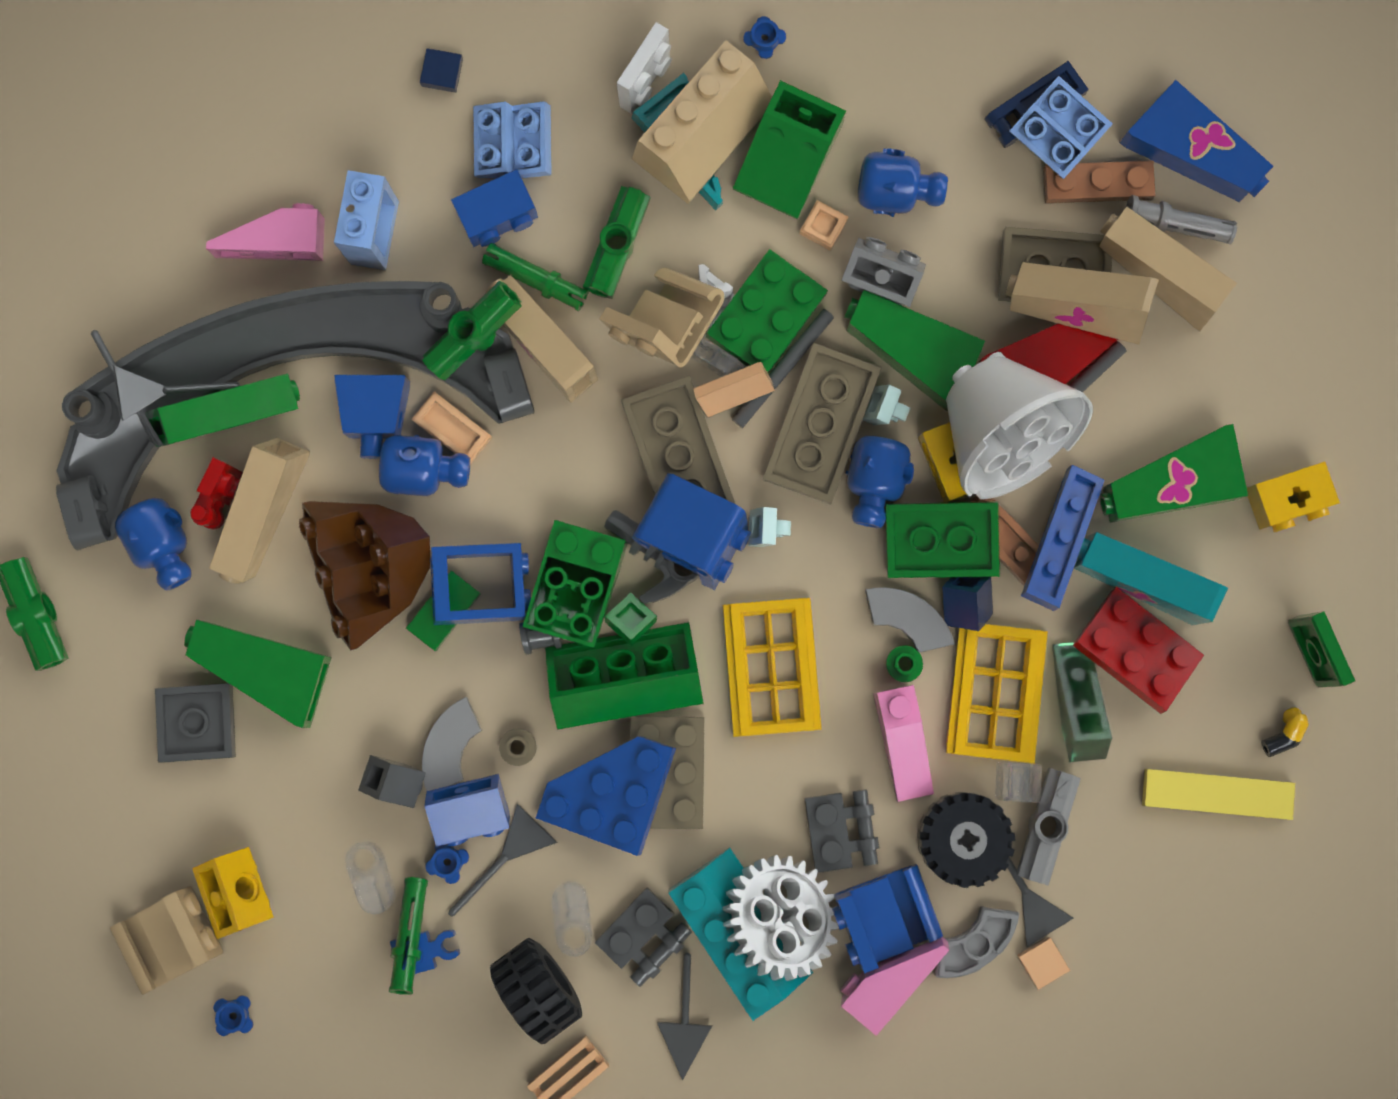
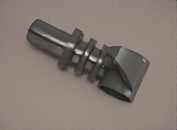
[604,510,699,604]

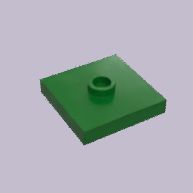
[1288,611,1356,687]

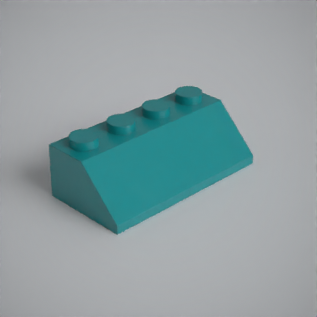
[668,848,813,1021]

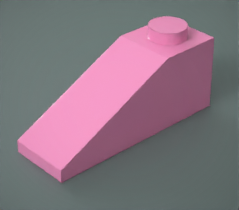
[206,203,325,261]
[873,685,934,802]
[840,937,949,1036]

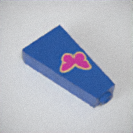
[1119,80,1274,202]

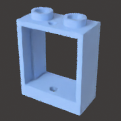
[334,170,399,270]

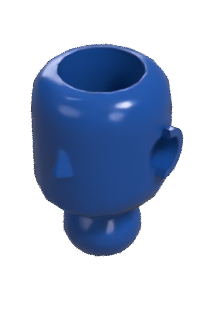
[858,148,948,217]
[379,435,470,496]
[845,436,914,528]
[115,498,192,591]

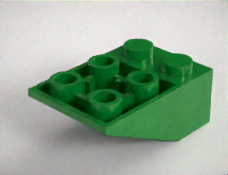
[733,80,846,220]
[523,520,628,648]

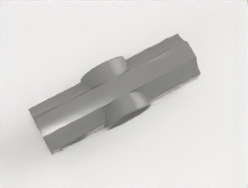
[1016,768,1081,885]

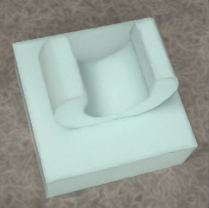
[863,385,910,425]
[748,507,791,547]

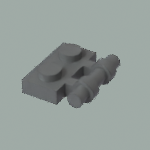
[804,789,880,873]
[595,887,692,987]

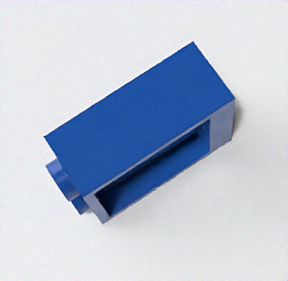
[430,543,531,625]

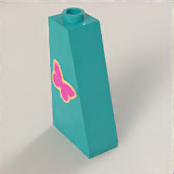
[1074,532,1228,626]

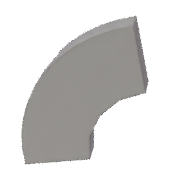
[865,587,954,653]
[422,697,482,791]
[935,906,1019,978]

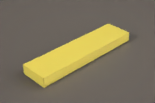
[1142,769,1295,820]

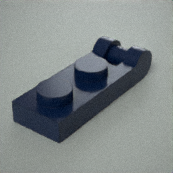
[984,61,1089,148]

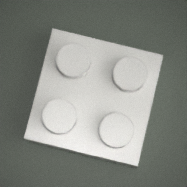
[617,22,672,114]

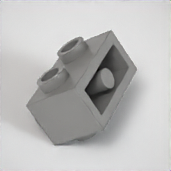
[842,237,926,307]

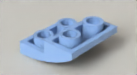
[1009,76,1113,179]
[473,101,551,178]

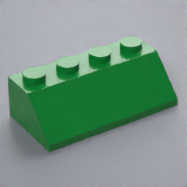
[545,622,704,730]

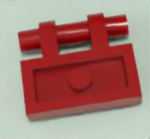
[190,457,243,530]

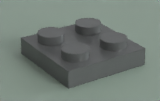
[155,683,236,763]

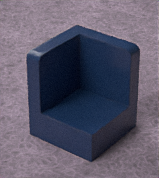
[942,577,993,631]

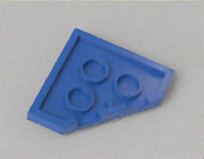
[536,736,676,856]

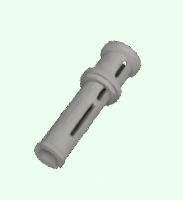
[1125,195,1237,244]

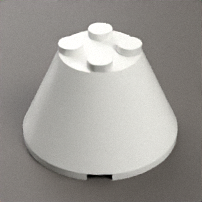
[946,352,1093,499]

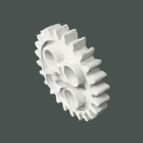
[723,855,839,981]

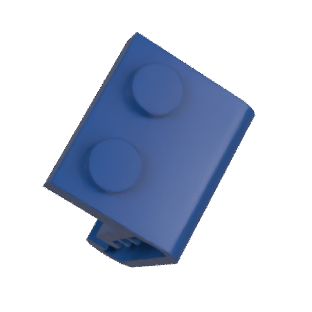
[632,473,751,591]
[832,864,943,974]

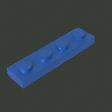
[1021,465,1105,611]

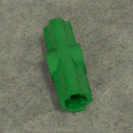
[583,186,651,299]
[422,281,522,380]
[0,557,69,671]

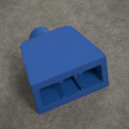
[335,375,410,459]

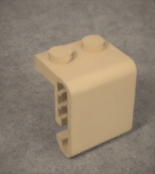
[599,268,725,367]
[110,886,224,995]

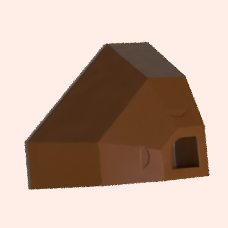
[299,501,430,651]

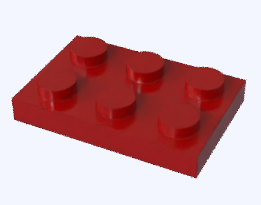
[1072,587,1204,714]

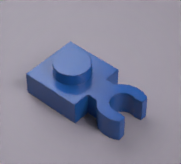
[390,930,460,974]

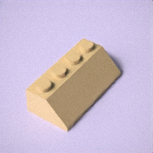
[632,40,772,204]

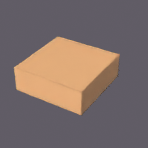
[799,200,849,251]
[1017,936,1070,990]

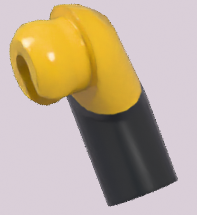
[1261,707,1309,757]

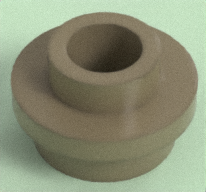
[499,729,537,766]

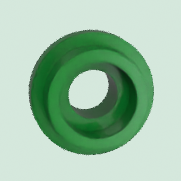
[886,645,923,682]

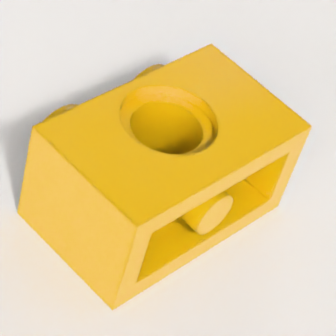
[192,847,274,939]

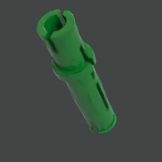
[482,243,589,311]
[389,877,428,995]

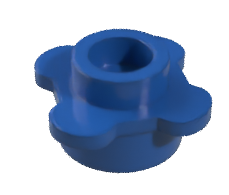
[743,16,786,59]
[426,844,469,884]
[213,995,254,1036]

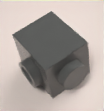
[358,755,426,808]

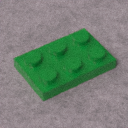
[706,249,828,373]
[886,501,1000,578]

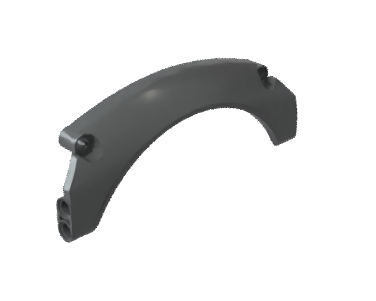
[56,281,535,550]

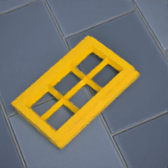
[723,598,822,737]
[946,624,1048,764]

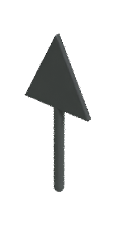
[657,952,713,1080]

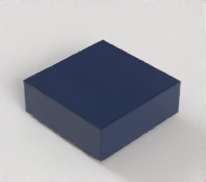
[420,48,463,93]

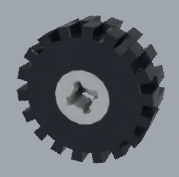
[917,792,1016,888]

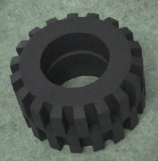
[490,938,582,1044]

